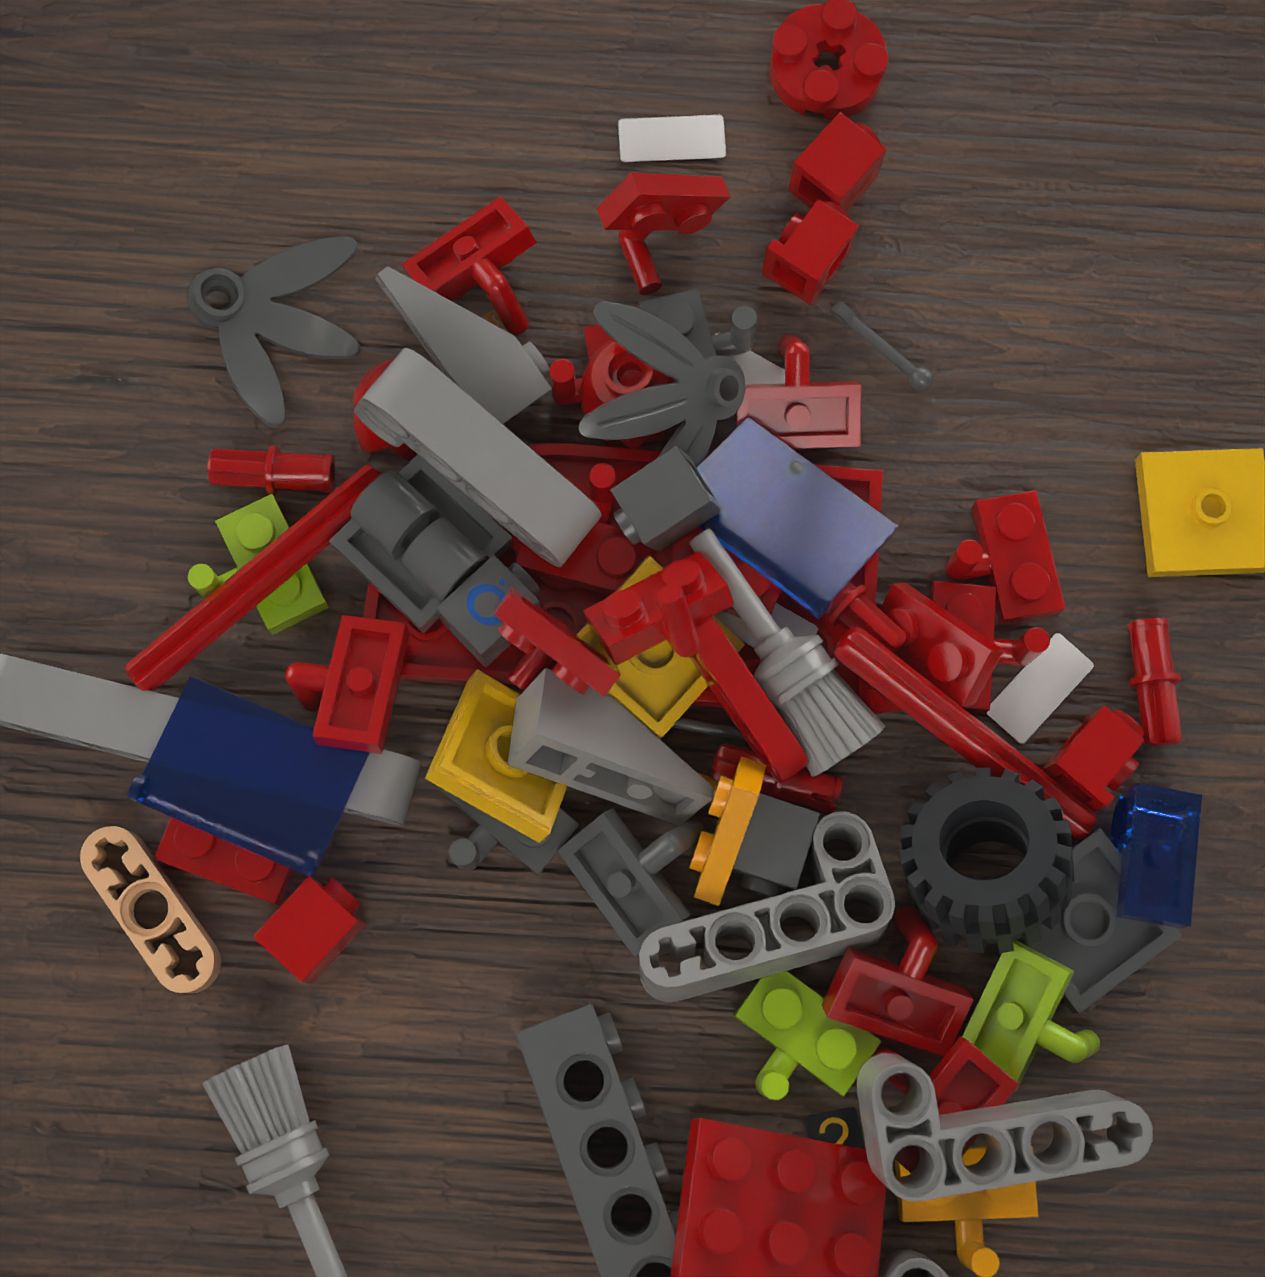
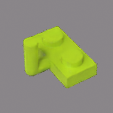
[188,494,329,635]
[962,940,1100,1092]
[733,971,881,1100]

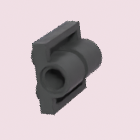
[329,454,514,634]

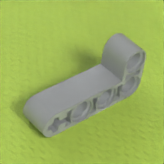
[354,348,602,567]
[639,812,895,1002]
[857,1053,1153,1201]

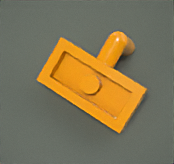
[689,756,766,906]
[895,1146,1038,1277]

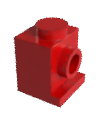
[761,199,859,306]
[1042,705,1145,812]

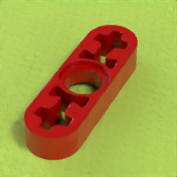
[689,615,809,784]

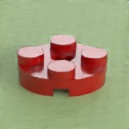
[769,0,888,120]

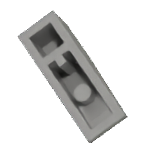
[375,267,552,424]
[507,668,714,825]

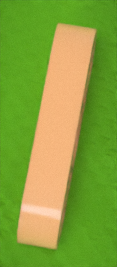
[80,826,221,993]

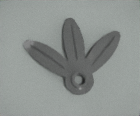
[187,236,361,428]
[579,301,746,470]

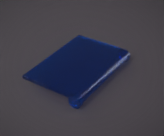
[697,417,898,619]
[128,676,370,877]

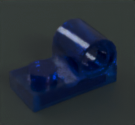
[1110,783,1202,929]

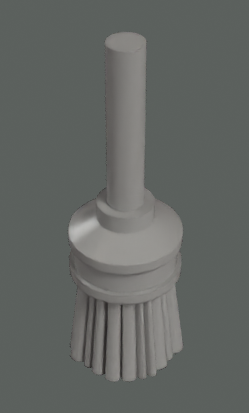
[689,528,885,777]
[202,1044,348,1277]

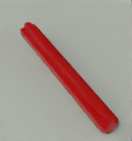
[125,465,381,692]
[834,627,1098,841]

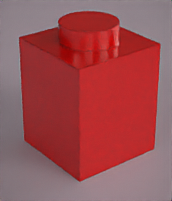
[788,112,887,211]
[253,876,366,984]

